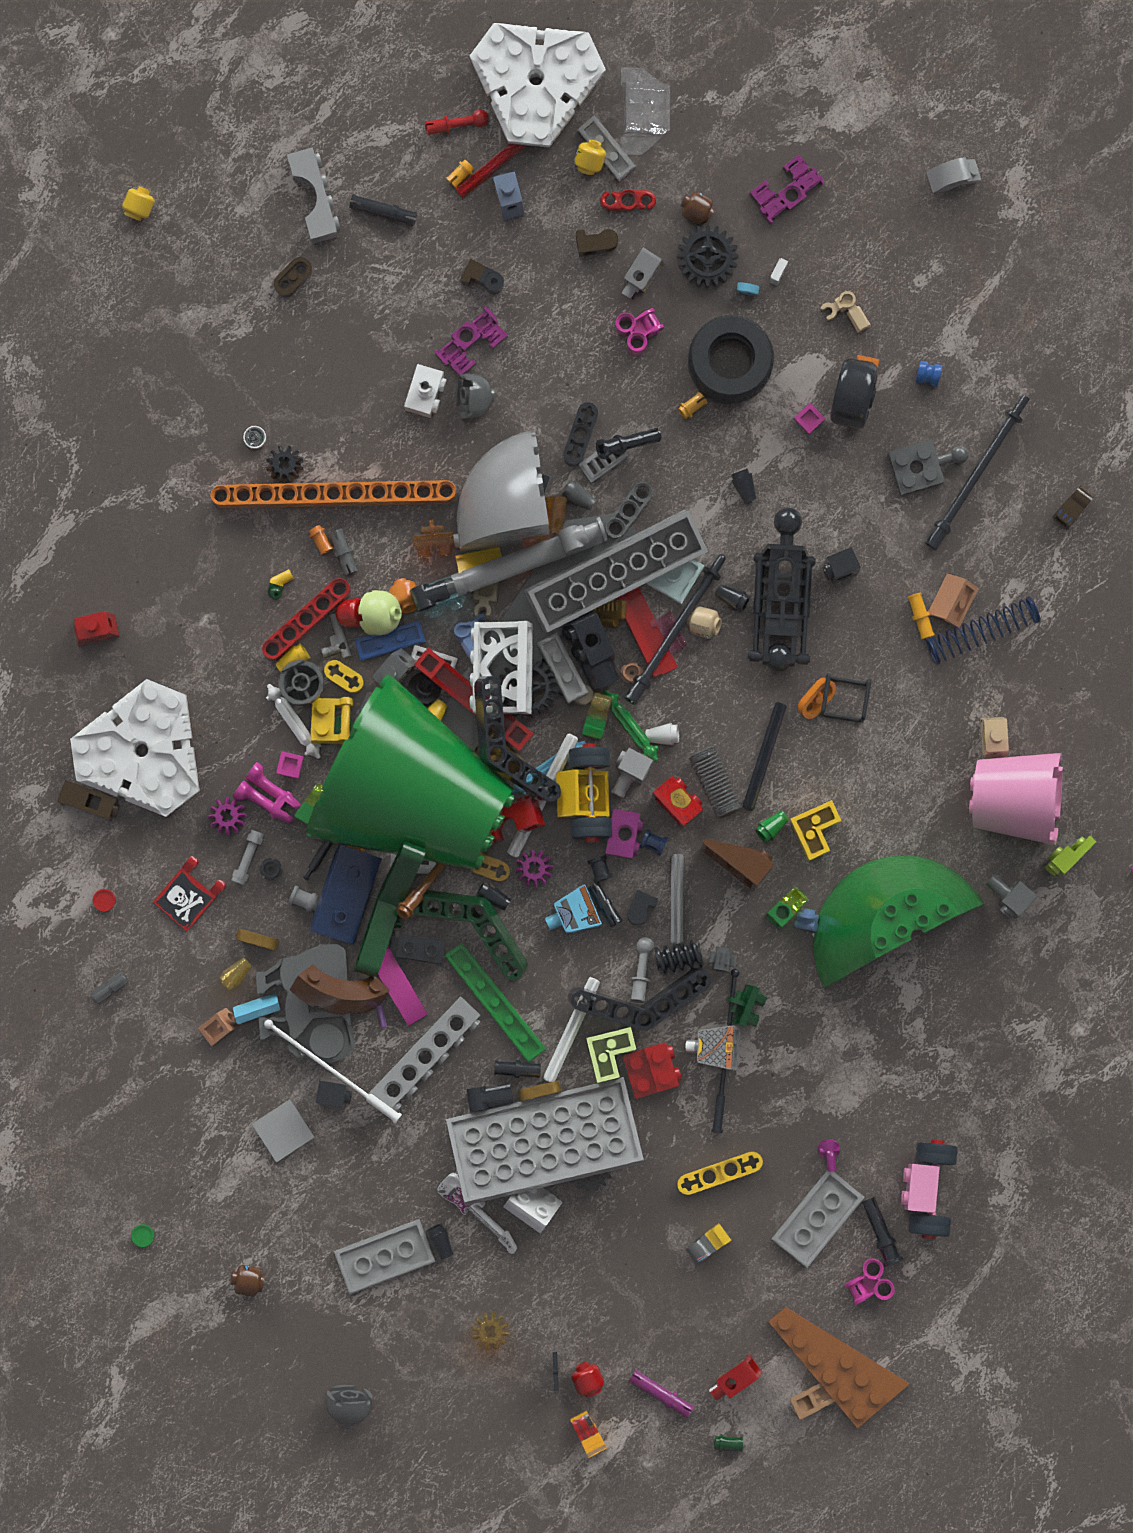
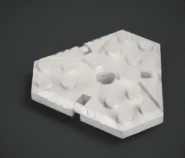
[470,23,606,147]
[70,679,200,817]

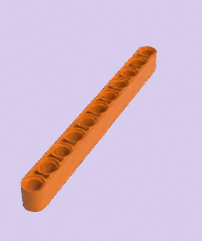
[210,480,457,508]

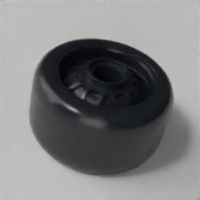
[830,358,878,429]

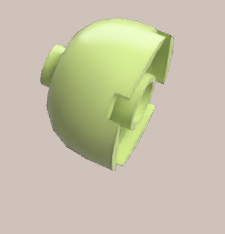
[359,590,402,635]

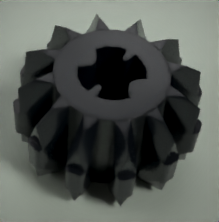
[266,446,304,484]

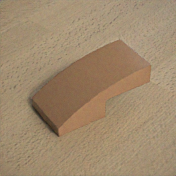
[790,1383,835,1420]

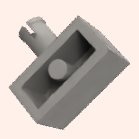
[611,748,653,799]

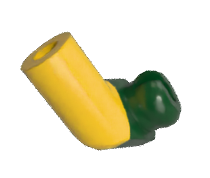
[268,569,294,600]

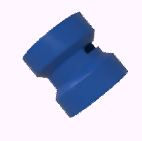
[915,360,942,387]

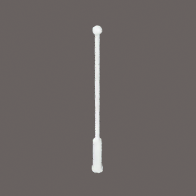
[264,1020,402,1124]

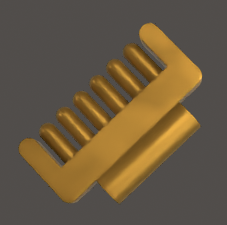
[591,600,626,627]

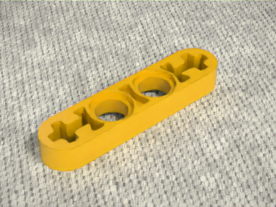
[677,1152,763,1195]

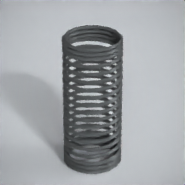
[689,746,742,819]

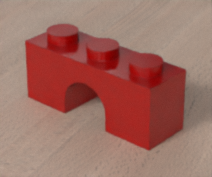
[491,796,545,844]

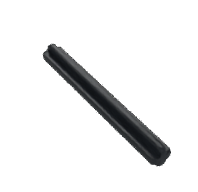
[743,702,787,811]

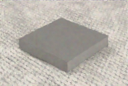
[252,1099,315,1162]

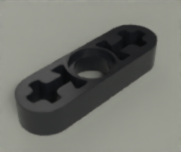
[563,402,598,466]

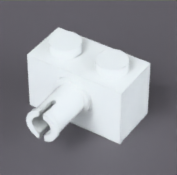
[404,364,447,418]

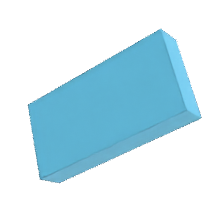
[233,993,281,1024]

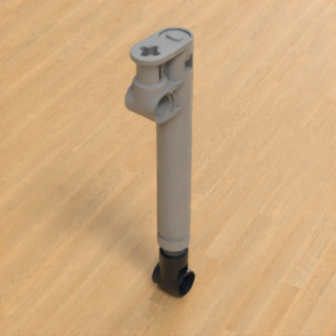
[409,517,607,612]

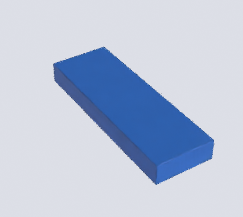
[354,620,426,662]

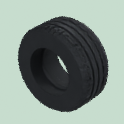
[688,315,774,404]

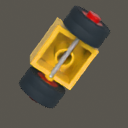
[556,744,612,843]

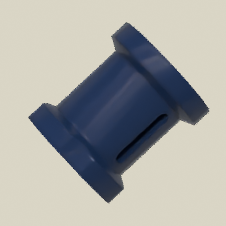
[639,829,668,856]

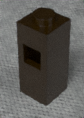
[58,780,120,821]

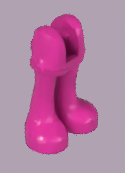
[232,762,302,824]

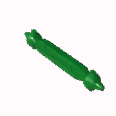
[602,690,659,762]

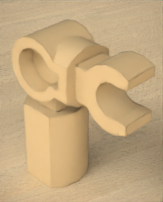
[821,291,871,333]

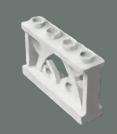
[470,621,533,714]

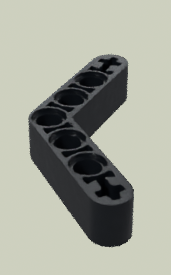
[474,676,561,801]
[568,967,711,1031]

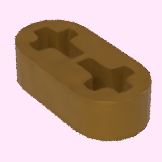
[470,854,510,882]
[235,928,279,951]
[517,1080,562,1102]

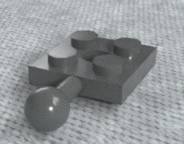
[889,439,969,496]

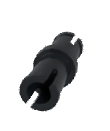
[587,882,623,928]
[494,1060,541,1078]

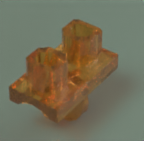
[413,520,454,557]

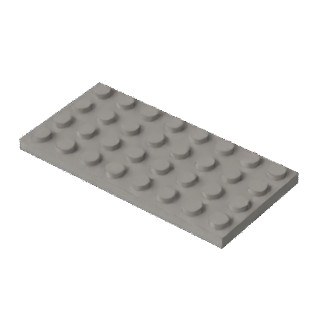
[446,1077,644,1206]

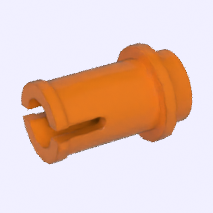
[308,525,334,555]

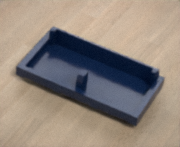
[310,844,382,945]

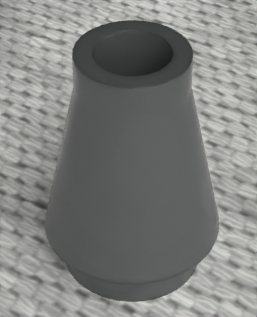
[561,480,596,510]

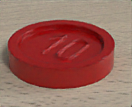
[93,889,116,912]

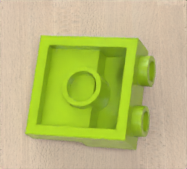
[1045,836,1096,877]

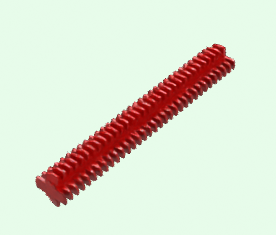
[455,144,528,198]

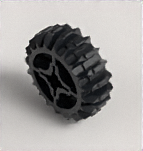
[499,659,558,719]

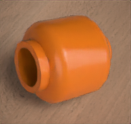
[389,578,417,614]

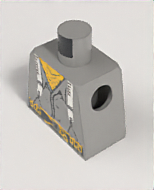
[622,247,665,300]

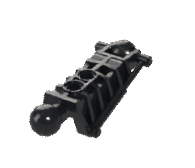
[748,507,816,672]

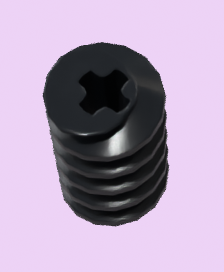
[654,940,703,974]

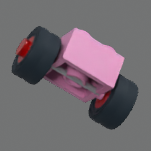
[901,1139,958,1240]

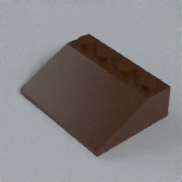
[700,839,774,892]

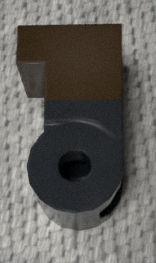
[460,259,504,295]

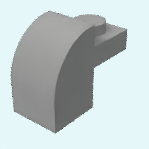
[926,157,981,193]

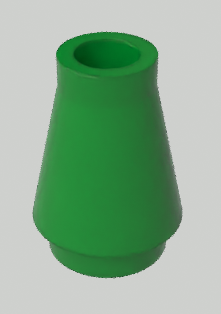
[755,810,789,843]

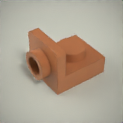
[198,1008,239,1046]

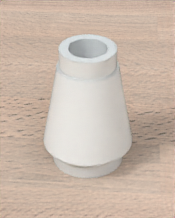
[646,723,679,745]

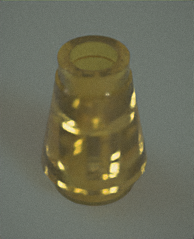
[218,957,252,991]

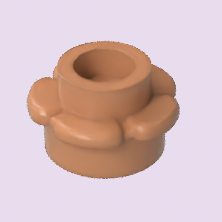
[621,662,643,684]

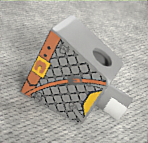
[686,1026,740,1071]

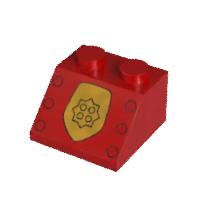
[652,776,703,829]

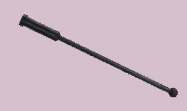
[711,968,740,1133]

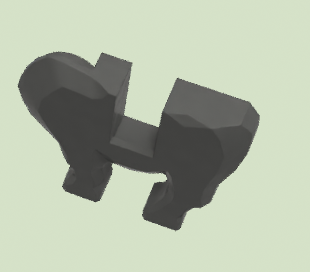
[256,944,355,1064]

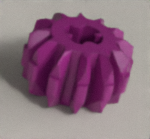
[208,797,247,836]
[515,849,553,888]

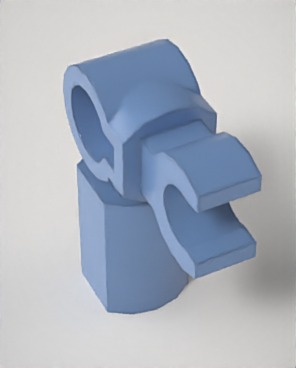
[454,614,485,661]

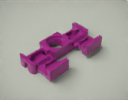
[749,154,824,224]
[435,307,508,378]

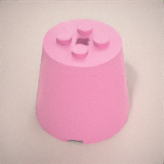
[969,753,1063,845]

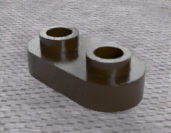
[274,257,312,297]

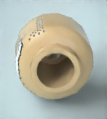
[687,607,722,638]

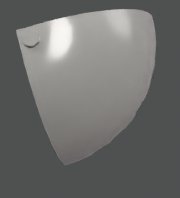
[453,430,549,553]

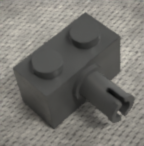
[985,874,1037,919]

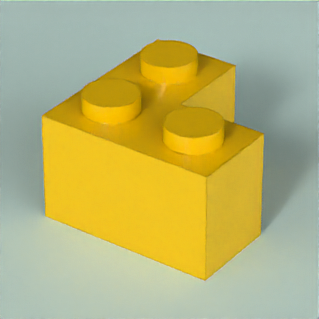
[789,800,841,862]

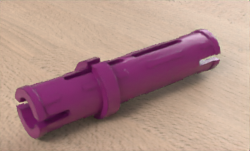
[628,1369,694,1419]

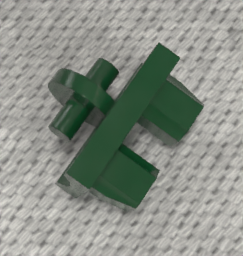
[727,984,767,1027]

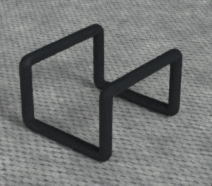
[820,673,871,723]

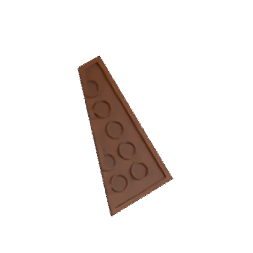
[768,1307,910,1428]

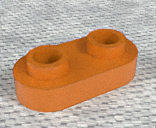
[798,678,836,719]

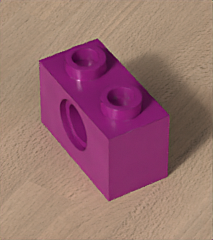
[605,809,644,860]

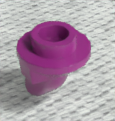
[817,1139,840,1172]

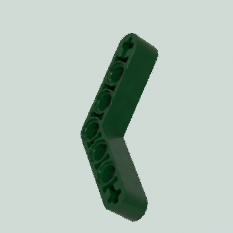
[354,841,426,978]
[402,888,528,981]

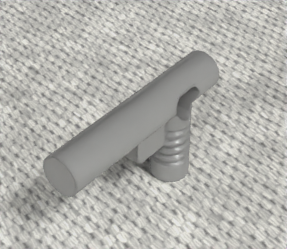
[321,613,352,658]

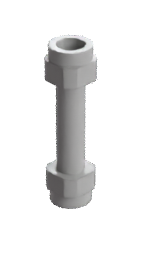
[232,830,264,885]

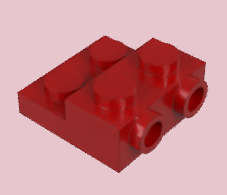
[622,1042,682,1099]

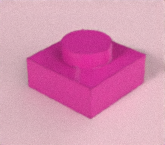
[794,403,826,435]
[276,751,304,779]

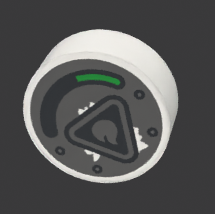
[243,426,267,449]

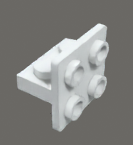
[504,1187,562,1234]

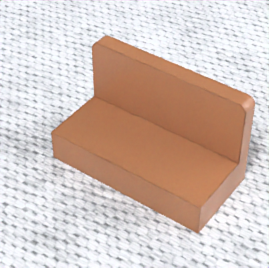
[929,574,979,628]

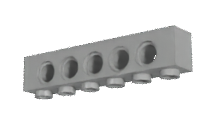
[368,996,481,1111]

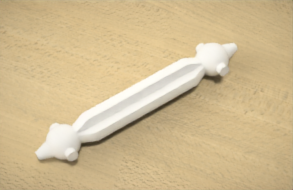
[266,684,322,759]

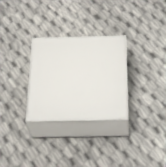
[770,258,788,286]

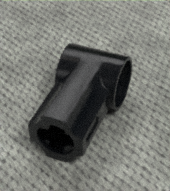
[466,1084,513,1112]

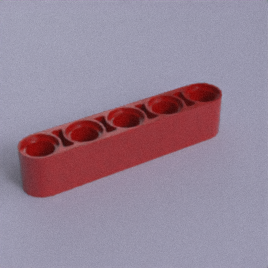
[262,578,351,662]

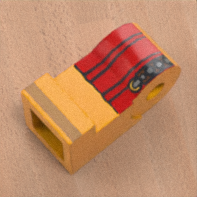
[570,1411,607,1458]

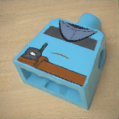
[545,884,602,934]

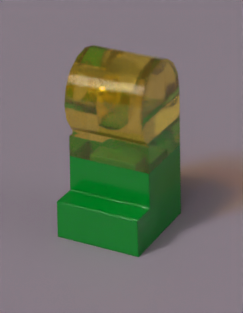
[582,692,612,739]

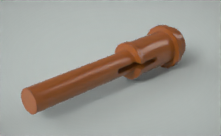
[397,863,446,919]

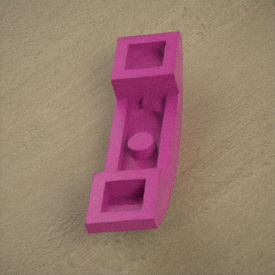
[378,946,428,1026]

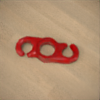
[600,189,656,212]

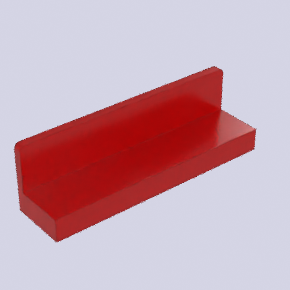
[615,587,677,679]

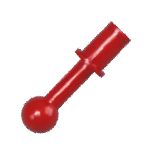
[424,109,489,136]

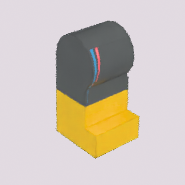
[686,1223,731,1264]

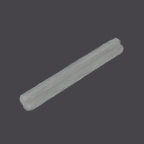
[671,854,684,944]

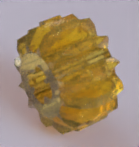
[471,1311,510,1351]

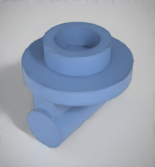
[794,909,819,931]

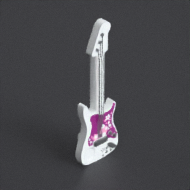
[437,1173,517,1254]

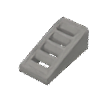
[579,452,628,483]

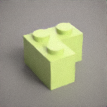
[586,1027,636,1083]

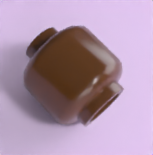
[680,191,715,225]
[230,1265,265,1297]

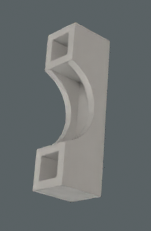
[287,147,341,244]

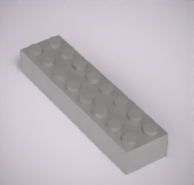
[523,510,708,632]

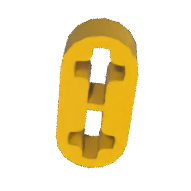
[324,660,364,694]

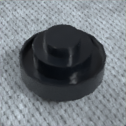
[407,672,441,706]

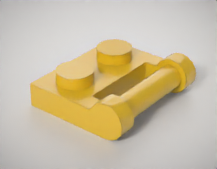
[311,697,353,744]

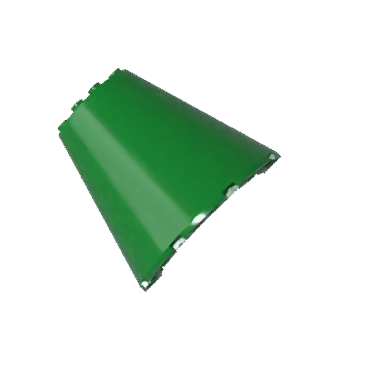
[306,674,515,870]
[813,855,984,988]

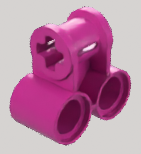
[616,308,665,356]
[844,1258,895,1305]

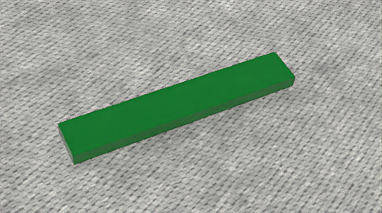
[444,942,546,1063]

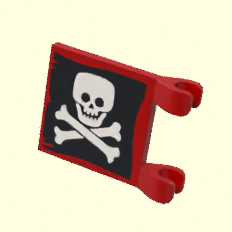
[153,856,226,931]

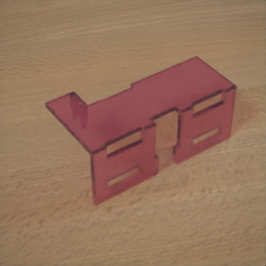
[649,611,687,654]

